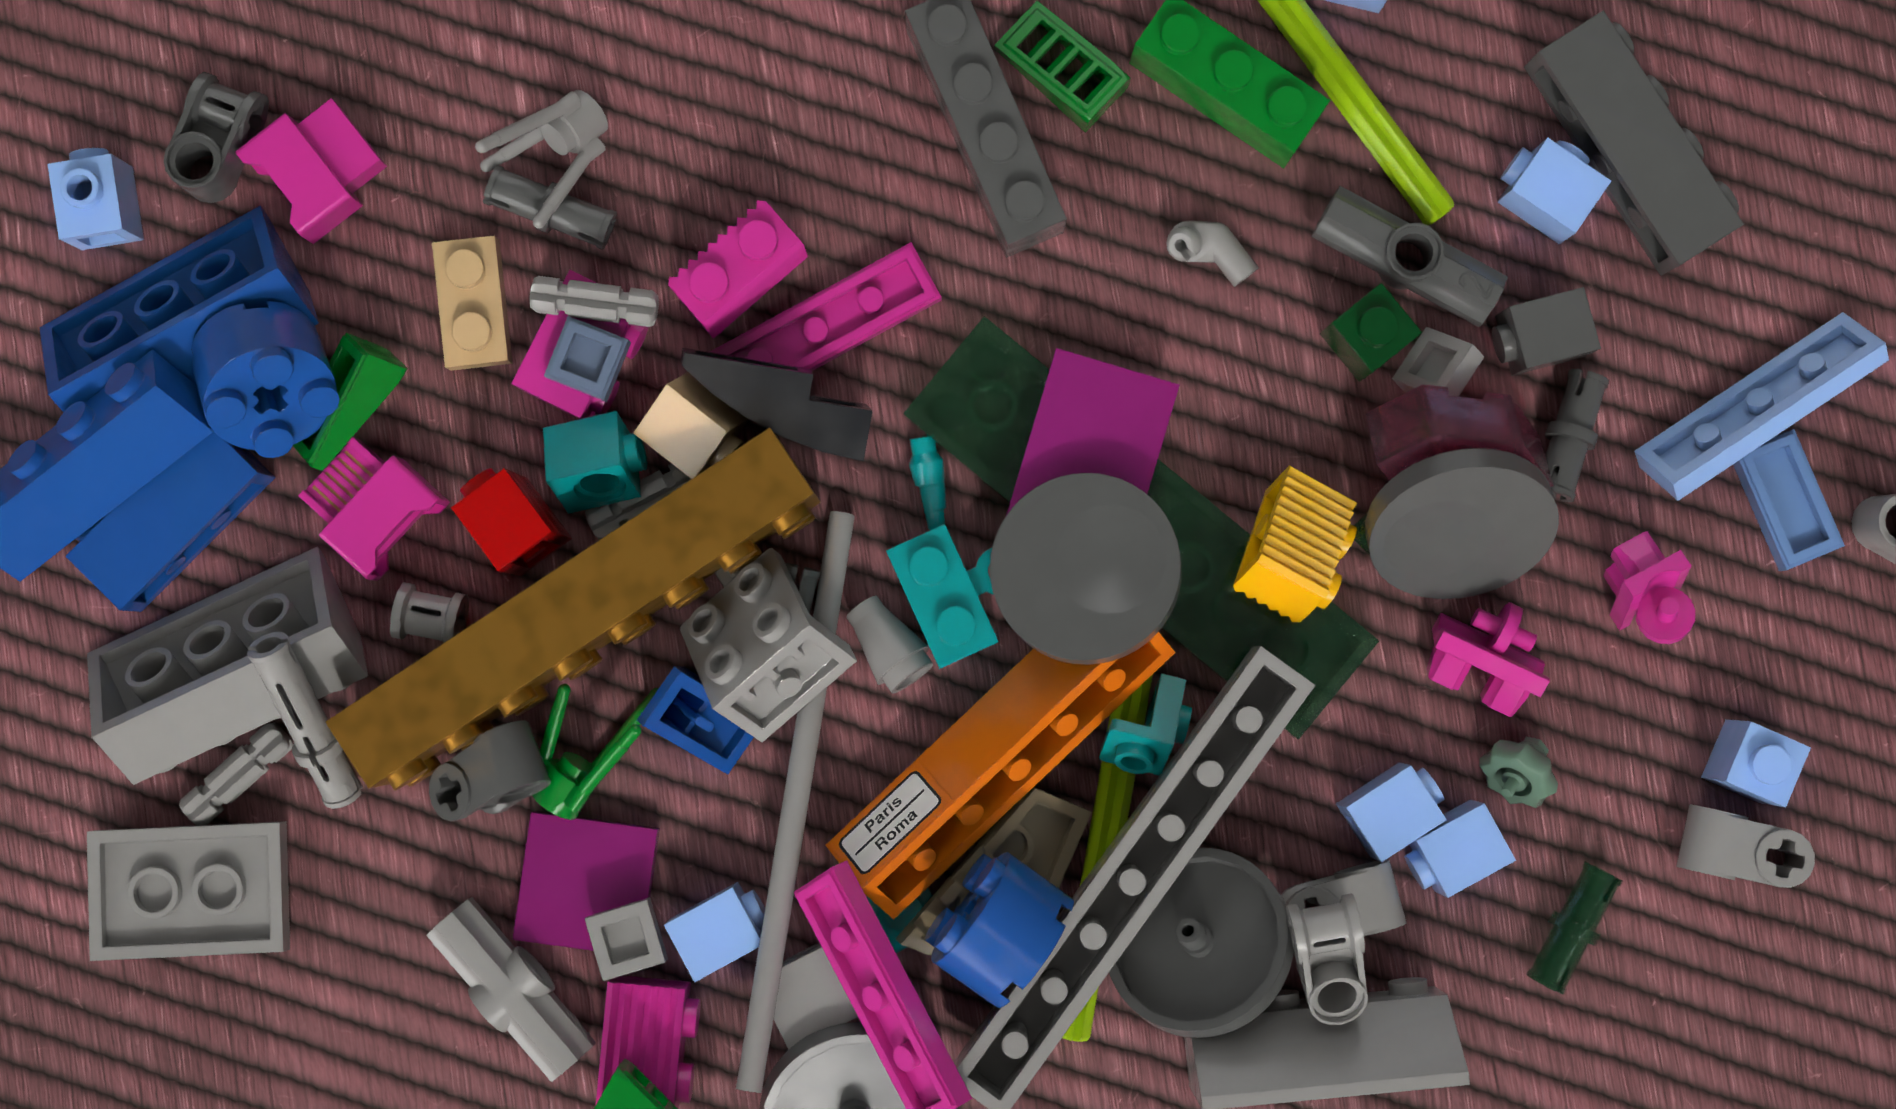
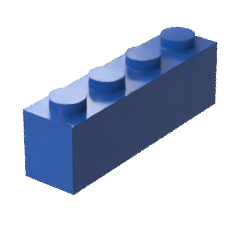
[0,349,214,582]

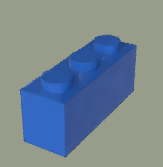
[65,432,276,612]

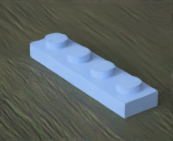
[1634,312,1889,501]

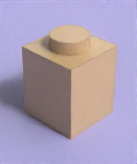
[633,372,748,479]

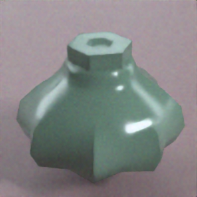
[1479,736,1558,808]

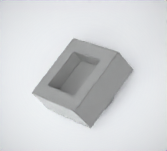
[1392,327,1484,410]
[585,897,668,981]

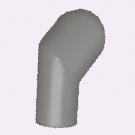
[1166,221,1259,287]

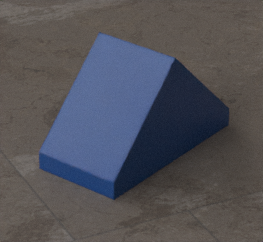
[637,666,754,774]

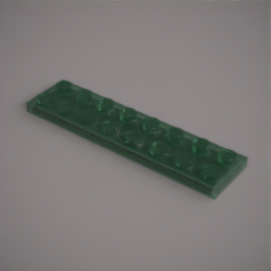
[903,316,1379,740]

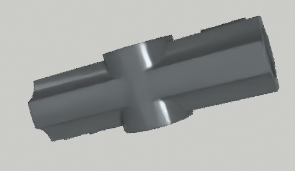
[1311,186,1508,327]

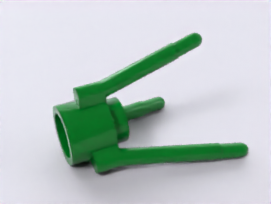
[532,684,659,820]

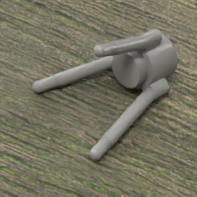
[475,90,608,228]

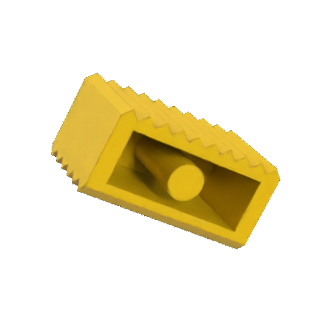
[1233,465,1357,622]

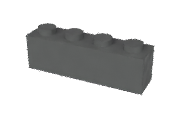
[905,0,1067,258]
[1524,10,1744,276]

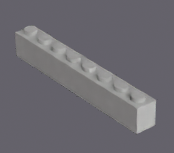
[954,646,1315,1109]

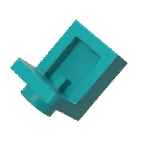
[1099,673,1192,776]

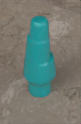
[909,435,946,531]

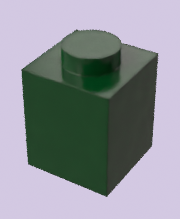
[1320,283,1422,382]

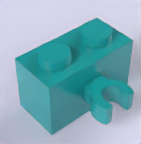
[886,524,999,669]

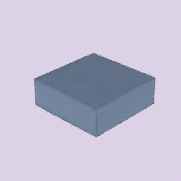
[544,316,631,402]

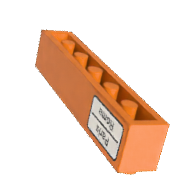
[825,632,1176,920]

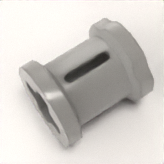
[390,582,469,643]

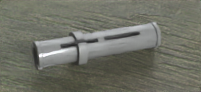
[247,632,363,809]

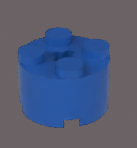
[191,301,340,458]
[924,852,1074,1008]

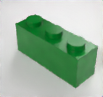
[1129,0,1331,169]

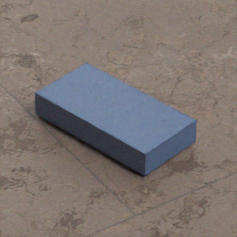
[1733,429,1845,571]

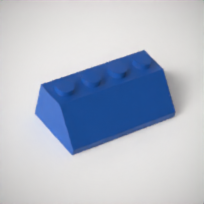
[39,205,319,412]

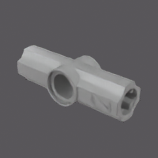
[426,897,596,1082]

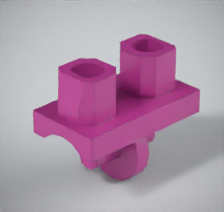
[1603,531,1696,644]
[1427,602,1550,717]

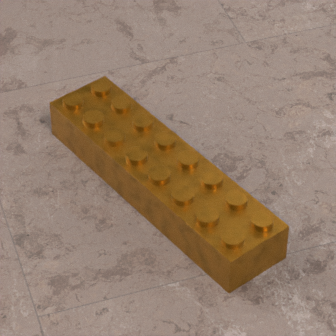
[325,428,821,791]

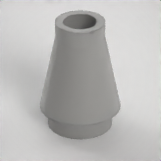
[846,595,933,694]

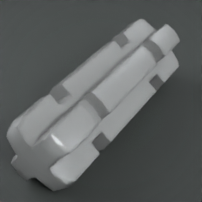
[529,276,659,327]
[585,464,691,540]
[179,723,293,826]

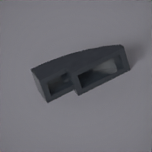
[681,348,872,461]

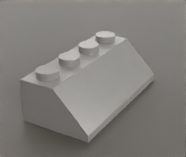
[87,546,368,785]
[1184,977,1470,1109]

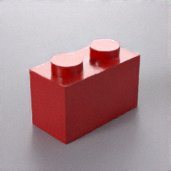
[451,468,572,576]

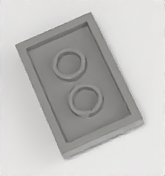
[87,821,290,961]

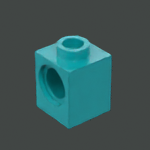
[543,411,647,514]

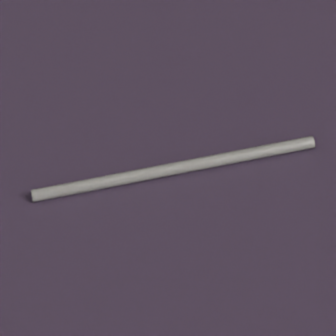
[736,511,855,1093]

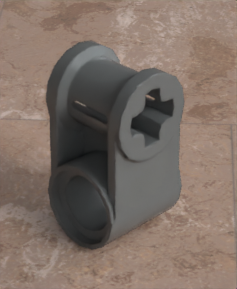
[163,72,269,203]
[429,720,551,821]

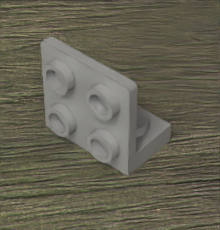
[680,548,857,742]

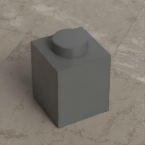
[1492,287,1601,376]

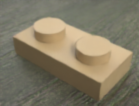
[432,235,513,371]

